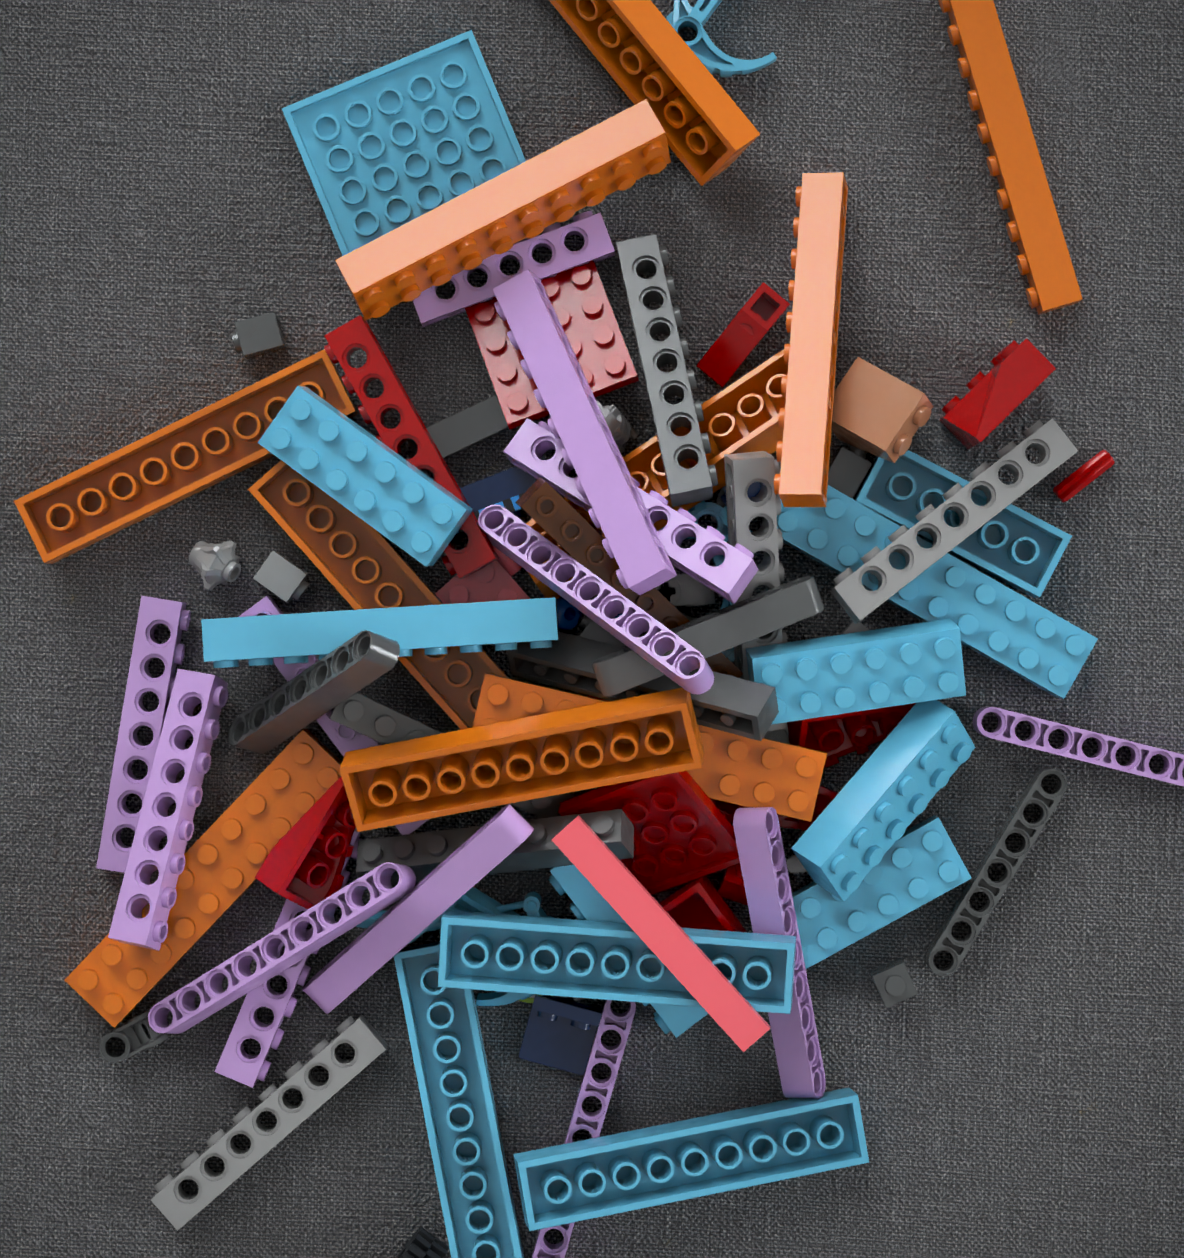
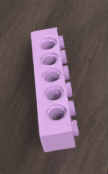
[413,211,615,327]

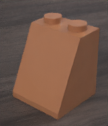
[832,357,933,464]

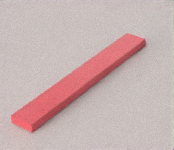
[552,815,770,1052]

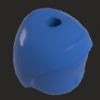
[556,597,582,631]

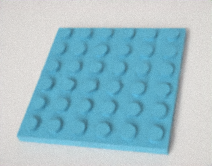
[281,30,526,256]

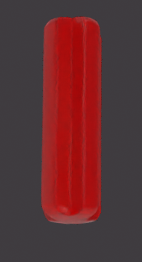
[1053,450,1115,503]

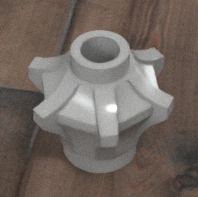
[189,540,241,591]

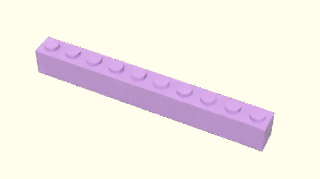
[493,269,677,595]

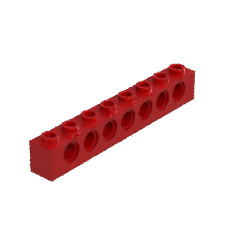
[324,315,499,579]

